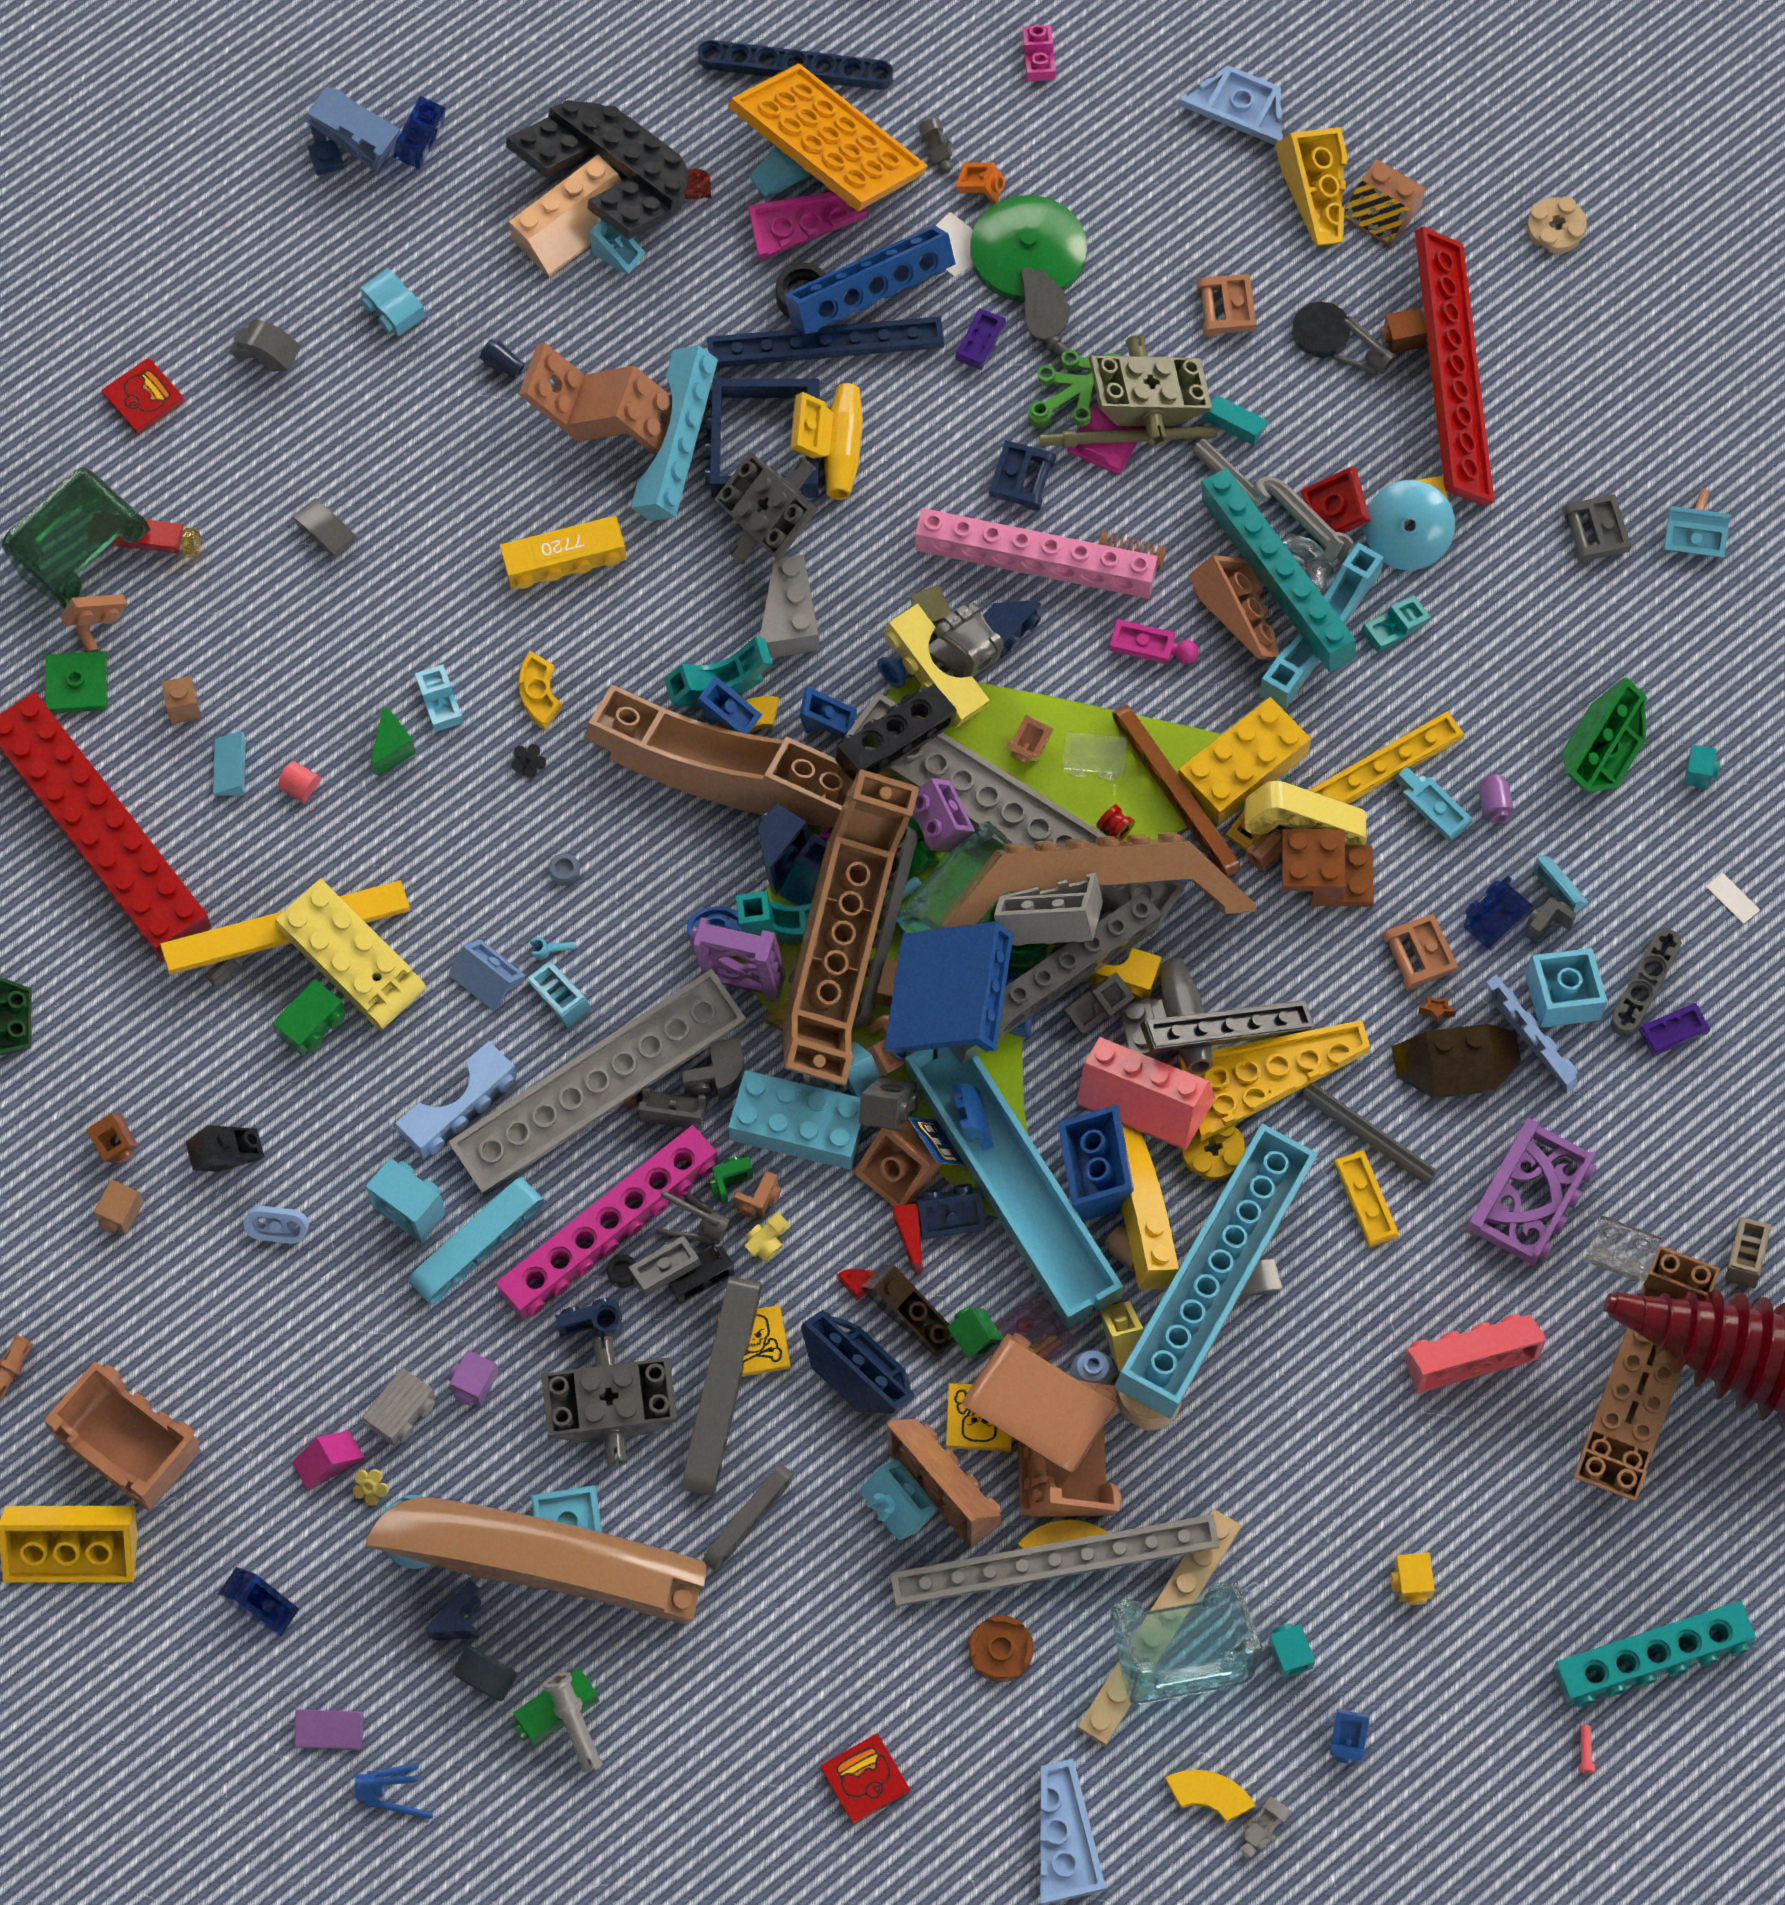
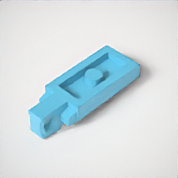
[1396,767,1473,842]

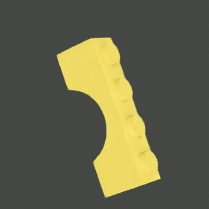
[883,603,990,729]

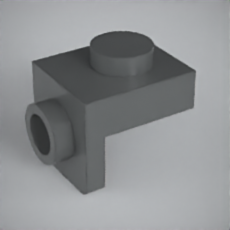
[1526,897,1576,944]

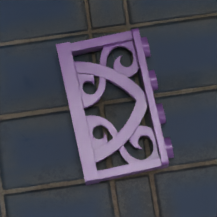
[690,917,786,1003]
[1466,1118,1597,1267]

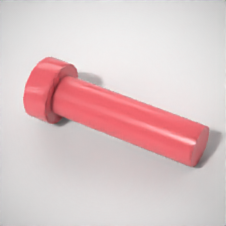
[1578,1725,1595,1774]

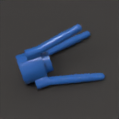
[355,1763,434,1819]

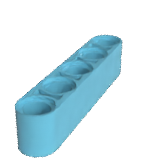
[408,1178,545,1305]

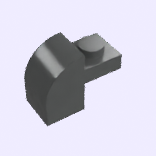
[229,319,301,372]
[682,1037,744,1100]

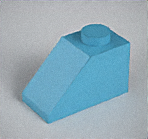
[750,146,812,200]

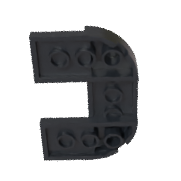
[505,100,689,240]

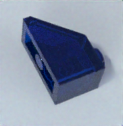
[218,1567,299,1636]

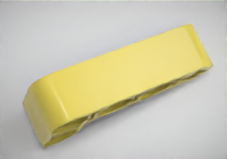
[1245,781,1367,845]

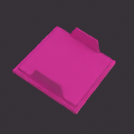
[1066,404,1146,475]

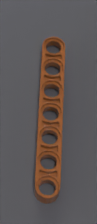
[1112,704,1240,877]

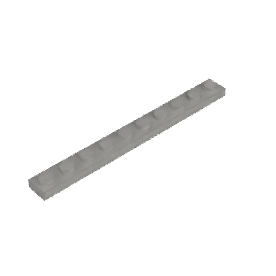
[890,1514,1220,1607]

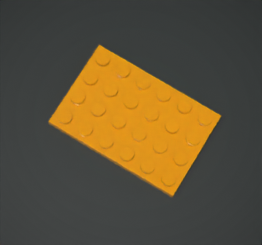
[728,64,928,211]

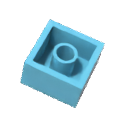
[1525,948,1608,1028]
[366,1158,446,1243]

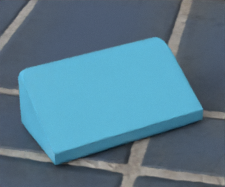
[213,732,246,796]
[1533,855,1589,913]

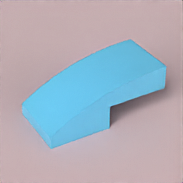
[415,664,464,732]

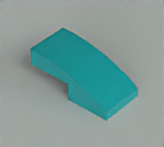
[1361,595,1432,653]

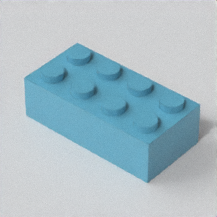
[728,1070,864,1170]

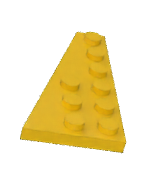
[1179,1020,1370,1142]

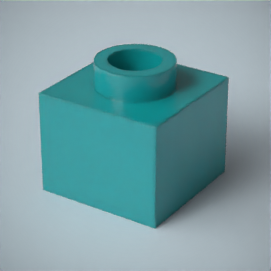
[1684,744,1720,789]

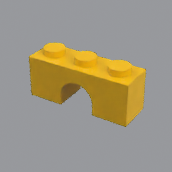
[1068,942,1162,1001]

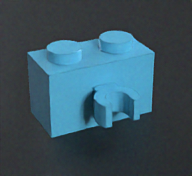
[859,1459,938,1541]

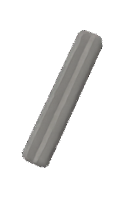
[1193,439,1262,506]

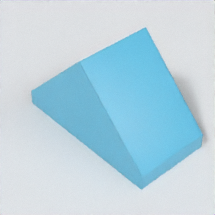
[590,219,646,274]
[846,1041,881,1098]

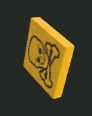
[717,1305,791,1377]
[946,1383,1011,1451]

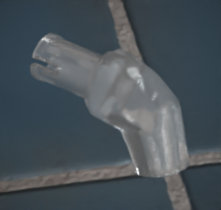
[1283,534,1334,596]

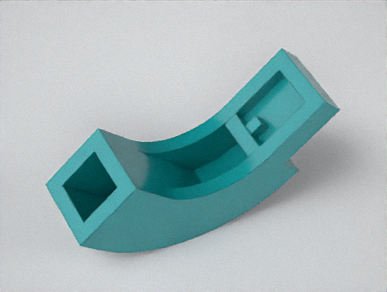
[664,637,773,706]
[736,891,812,944]

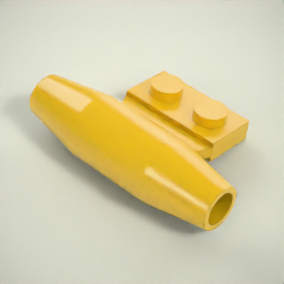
[790,383,863,500]

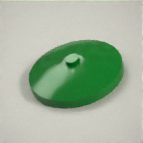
[970,195,1087,302]

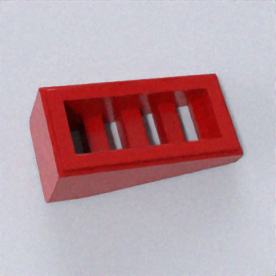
[892,1204,923,1275]

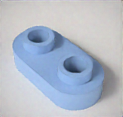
[244,1206,309,1244]

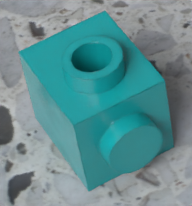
[1268,1623,1315,1679]

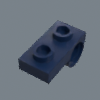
[555,1298,622,1340]

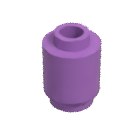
[1479,775,1514,823]

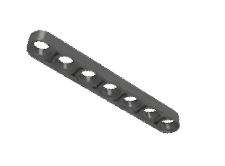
[852,826,918,1029]

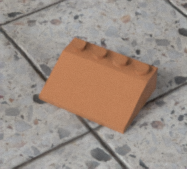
[887,1419,1002,1548]

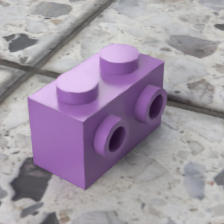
[912,778,975,852]

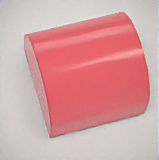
[278,761,321,804]

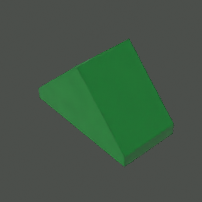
[371,707,416,775]

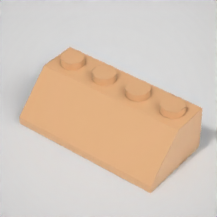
[509,154,622,277]

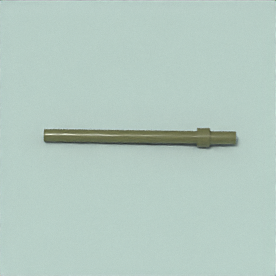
[1039,426,1217,448]

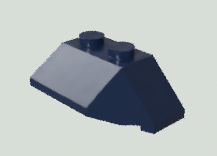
[801,1310,914,1414]

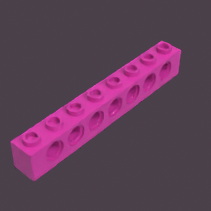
[496,1125,718,1320]

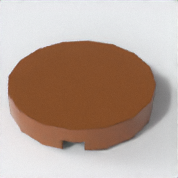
[969,1616,1034,1682]

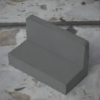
[629,1235,701,1296]

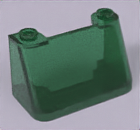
[2,467,151,609]

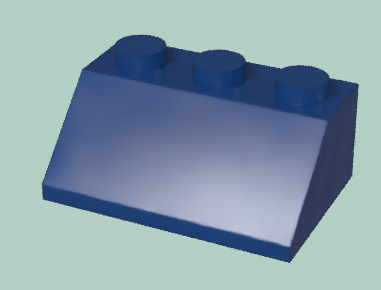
[1058,1104,1134,1221]

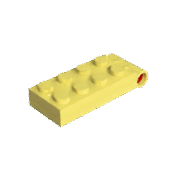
[275,878,427,1031]

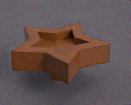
[1419,996,1456,1023]

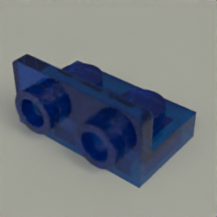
[1463,876,1534,951]

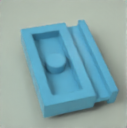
[1663,506,1731,558]

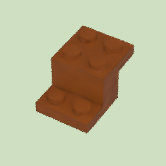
[1282,829,1374,907]

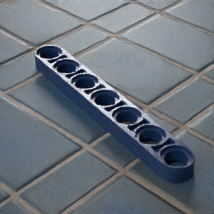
[698,40,893,90]

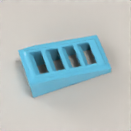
[526,961,591,1028]

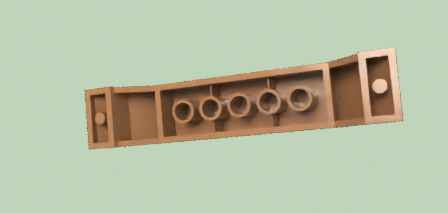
[783,769,919,1086]
[939,832,1256,929]

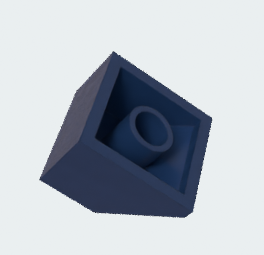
[758,803,813,895]

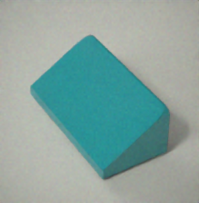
[1202,395,1269,446]

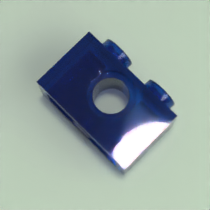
[394,96,446,170]

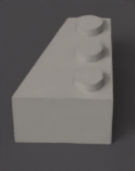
[760,554,819,658]
[994,872,1103,946]

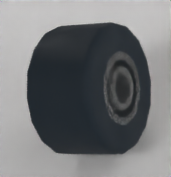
[452,1645,517,1701]

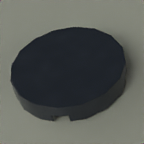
[1292,301,1351,358]

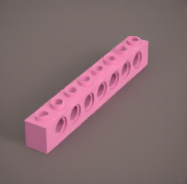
[915,508,1157,599]

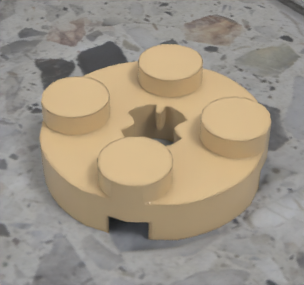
[1527,196,1587,254]

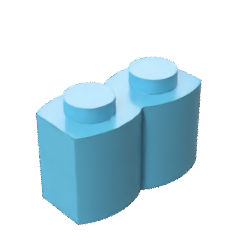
[360,268,426,337]

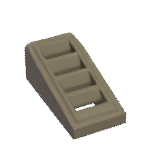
[1725,1217,1772,1288]

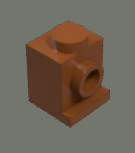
[86,1113,139,1164]

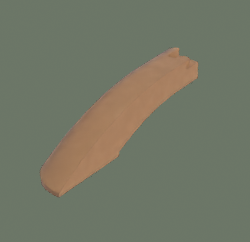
[584,684,853,828]
[365,1497,706,1625]

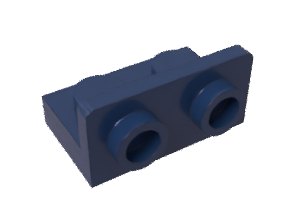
[916,1183,986,1240]

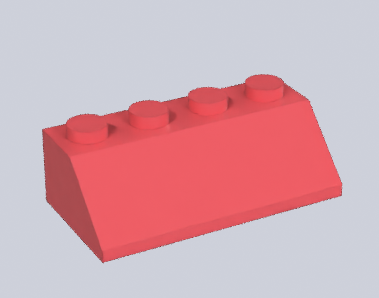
[1076,1037,1216,1150]
[1404,1314,1546,1394]

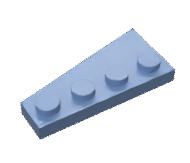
[1486,974,1578,1093]
[1040,1759,1106,1905]

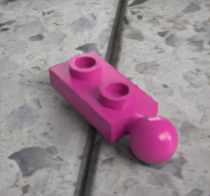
[1109,619,1199,664]

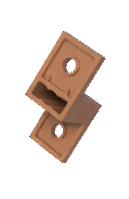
[519,343,672,456]

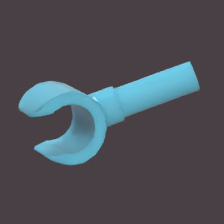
[530,937,575,960]

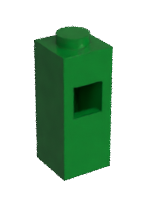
[512,1668,600,1747]

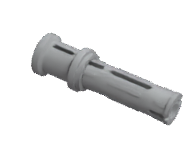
[543,1672,602,1773]

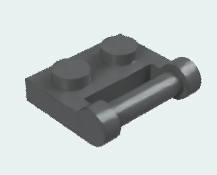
[1562,494,1631,564]

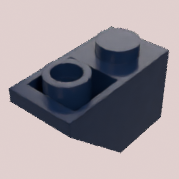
[983,600,1041,658]

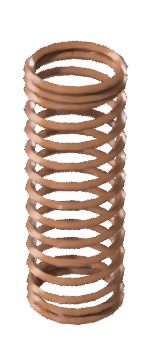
[1099,531,1167,569]

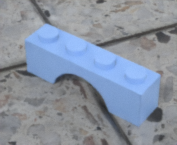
[395,1041,517,1159]

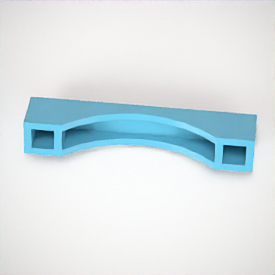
[631,345,718,521]
[1260,542,1384,710]

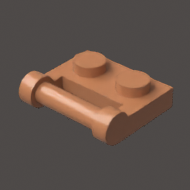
[1197,274,1256,337]
[1381,913,1458,991]

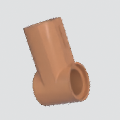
[1245,824,1292,872]

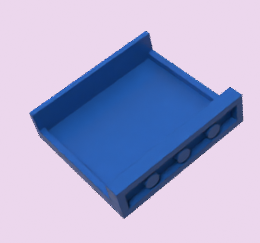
[884,922,1013,1061]

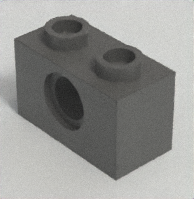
[859,1076,920,1130]

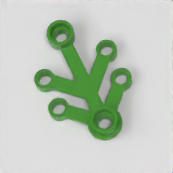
[1028,350,1120,428]

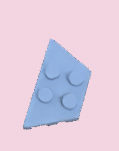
[1179,65,1283,145]

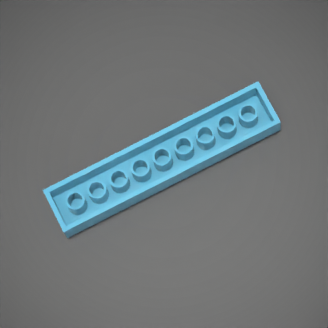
[1114,1123,1318,1419]

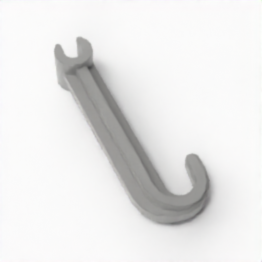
[1253,477,1353,563]

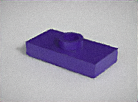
[955,308,1006,370]
[1639,1003,1710,1057]

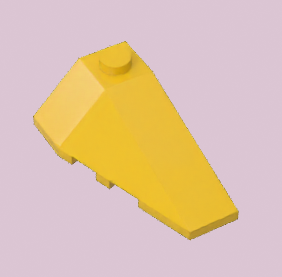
[1275,127,1347,246]

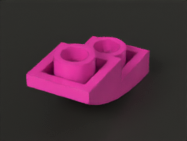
[1022,25,1056,82]

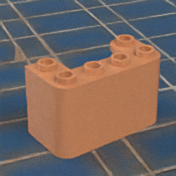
[43,1361,201,1511]

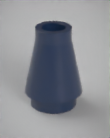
[479,339,525,378]

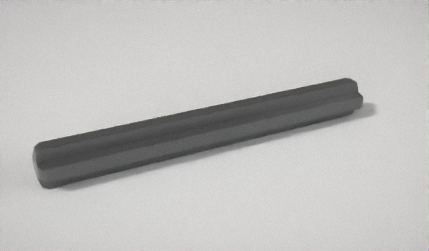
[1302,1083,1437,1184]

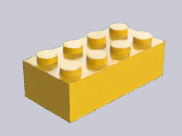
[1178,697,1311,827]

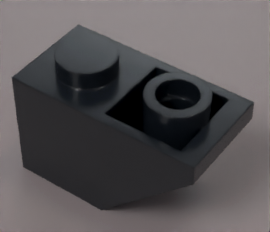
[185,1125,265,1172]

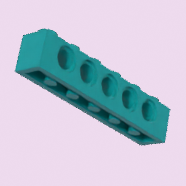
[1552,1601,1756,1707]

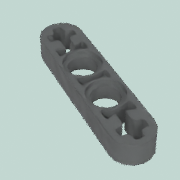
[1611,929,1682,1036]
[702,1464,795,1572]

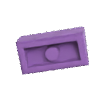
[295,1710,364,1750]

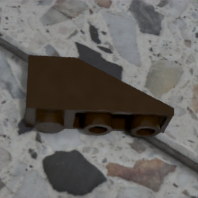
[861,1265,954,1357]

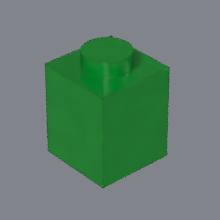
[947,1307,1003,1359]

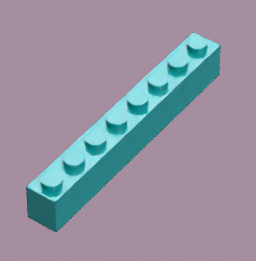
[1201,468,1356,673]

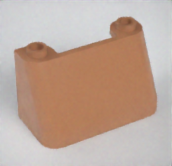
[962,1332,1118,1472]
[1018,1381,1122,1517]

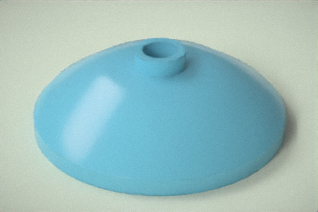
[1364,480,1455,570]

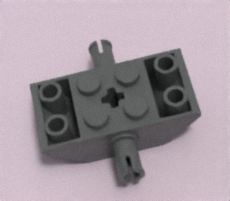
[714,452,818,564]
[541,1336,677,1466]

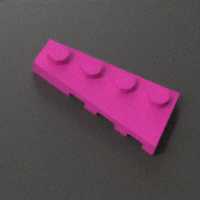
[748,191,868,261]

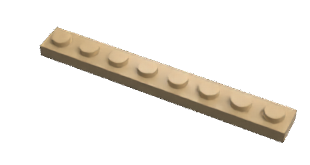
[1077,1509,1242,1747]

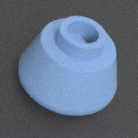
[1071,1350,1115,1385]

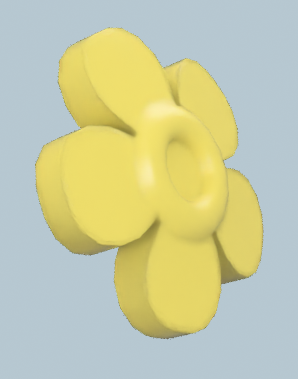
[353,1469,389,1506]

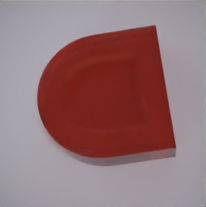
[685,168,712,199]

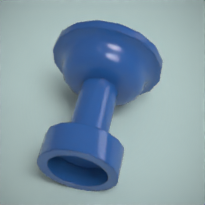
[877,657,906,688]

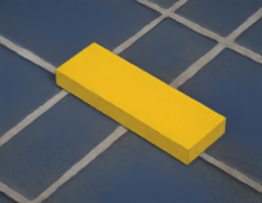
[1333,1150,1399,1248]

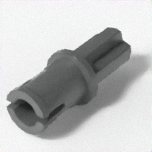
[206,954,250,987]

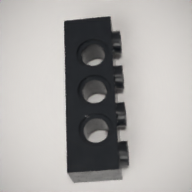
[835,684,957,782]

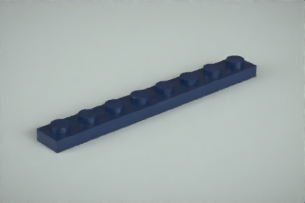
[707,316,944,368]

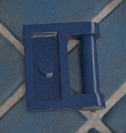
[989,440,1057,511]

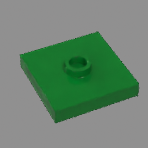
[45,651,108,714]

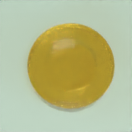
[182,527,201,558]

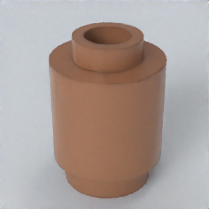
[1105,1225,1135,1272]

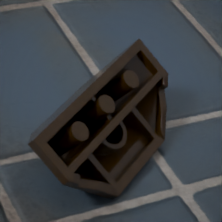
[1391,1024,1521,1099]

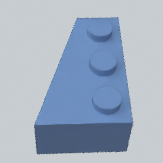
[305,86,400,172]

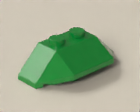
[1562,677,1647,792]

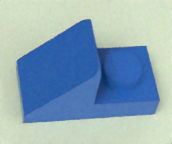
[697,676,763,734]
[799,687,857,738]

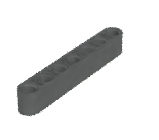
[682,1276,762,1496]

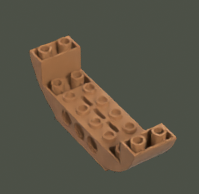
[1573,1245,1721,1502]

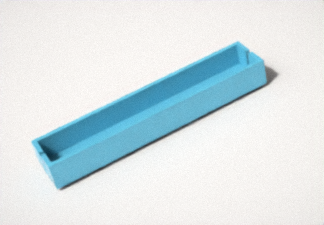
[905,1047,1123,1329]

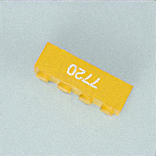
[500,515,627,589]

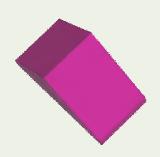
[292,1431,365,1491]

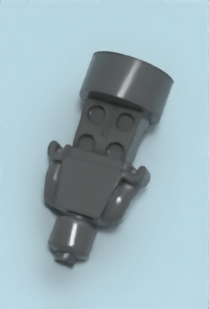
[918,118,952,173]

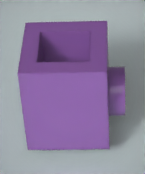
[448,1350,499,1406]

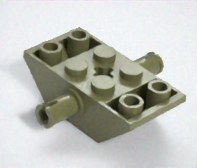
[1089,335,1212,445]

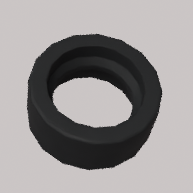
[775,262,827,318]

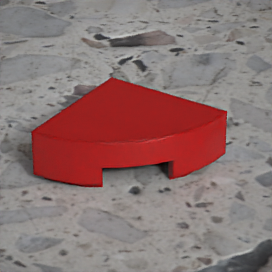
[837,1268,875,1301]

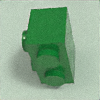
[272,979,346,1057]

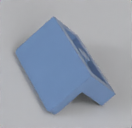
[449,939,526,1010]

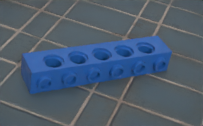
[784,225,956,334]

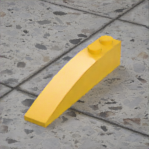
[1121,1124,1179,1290]

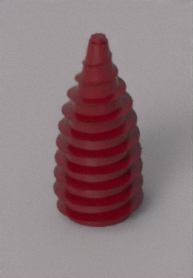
[1603,1290,1785,1430]

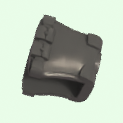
[929,603,1004,678]

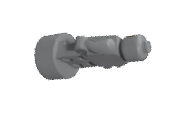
[1241,1796,1292,1858]

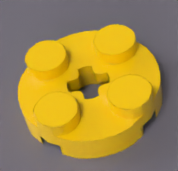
[1181,1125,1245,1181]

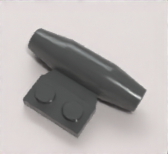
[1119,958,1213,1074]

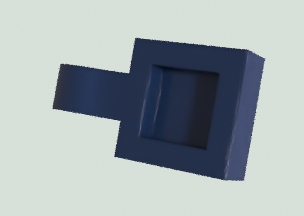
[307,125,344,176]

